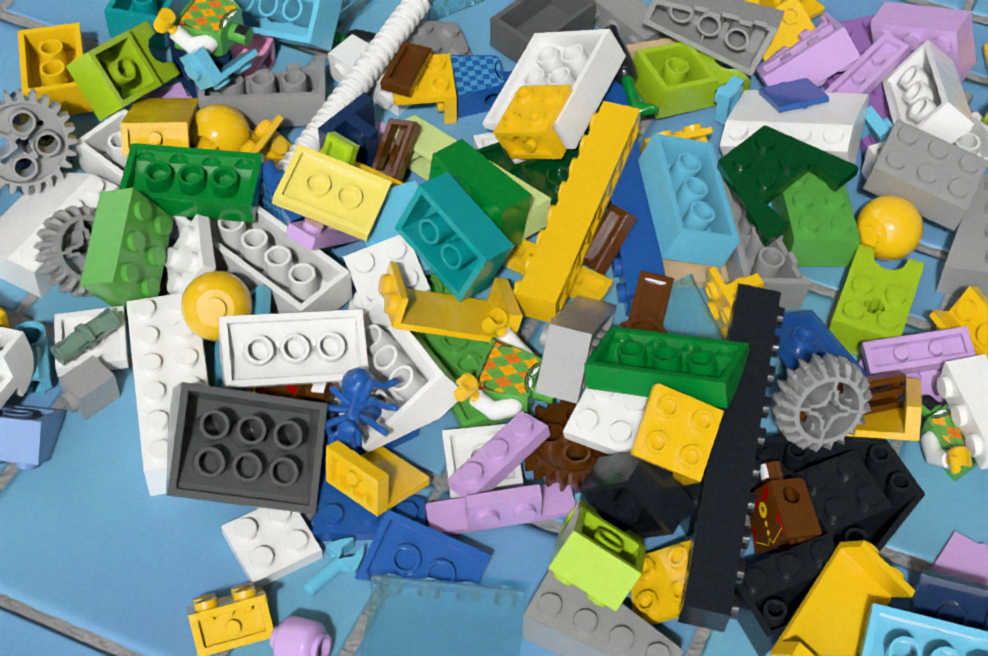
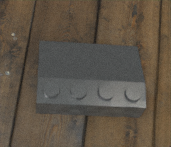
[166,382,328,515]

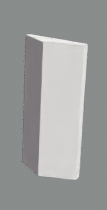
[218,309,369,389]

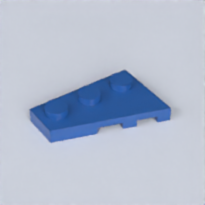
[313,473,426,542]
[355,509,491,592]

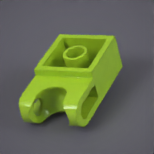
[66,20,181,121]
[633,41,751,119]
[829,243,925,357]
[548,499,647,611]

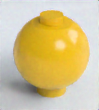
[189,104,251,152]
[856,195,923,261]
[181,271,253,341]

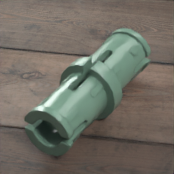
[50,308,121,366]

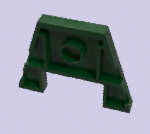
[476,123,590,207]
[717,125,859,247]

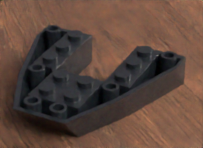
[669,436,925,656]

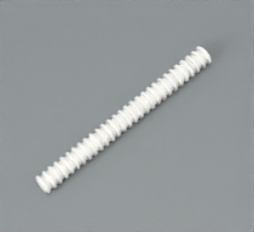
[277,0,430,172]

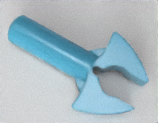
[303,537,365,595]

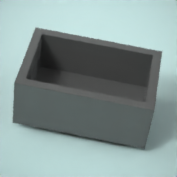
[490,0,596,63]

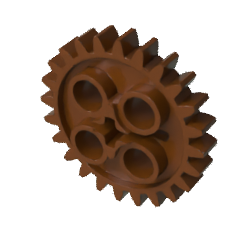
[524,399,609,493]

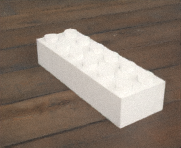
[126,293,210,496]

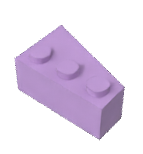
[870,1,976,83]
[756,11,861,87]

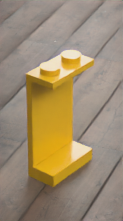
[120,98,199,156]
[378,261,523,342]
[846,378,922,441]
[769,540,916,656]

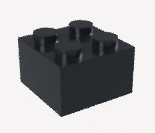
[578,452,694,538]

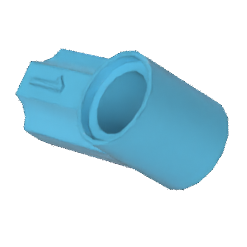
[15,321,52,395]

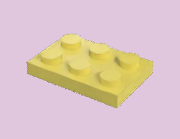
[272,144,392,242]

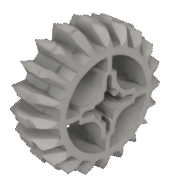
[33,206,96,297]
[771,352,873,452]

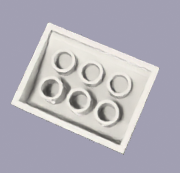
[482,29,626,149]
[720,90,869,164]
[0,173,119,298]
[331,294,459,452]

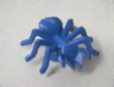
[325,367,399,451]

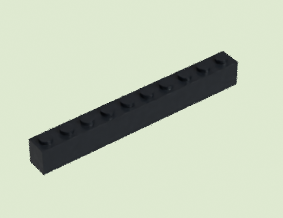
[677,283,785,632]

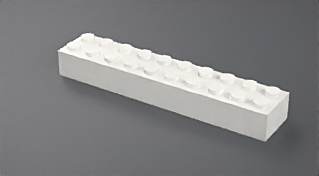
[75,108,352,314]

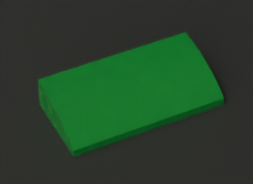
[119,143,264,223]
[584,326,749,409]

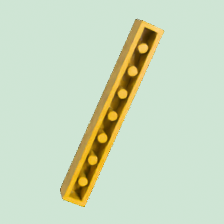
[513,101,640,323]

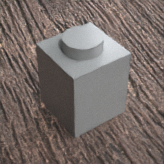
[59,355,120,420]

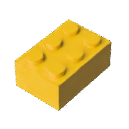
[17,22,92,115]

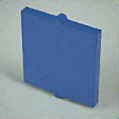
[758,78,829,113]

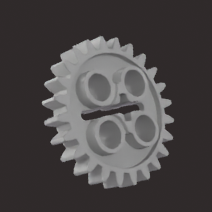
[0,88,78,195]

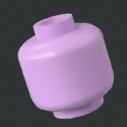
[270,616,331,656]

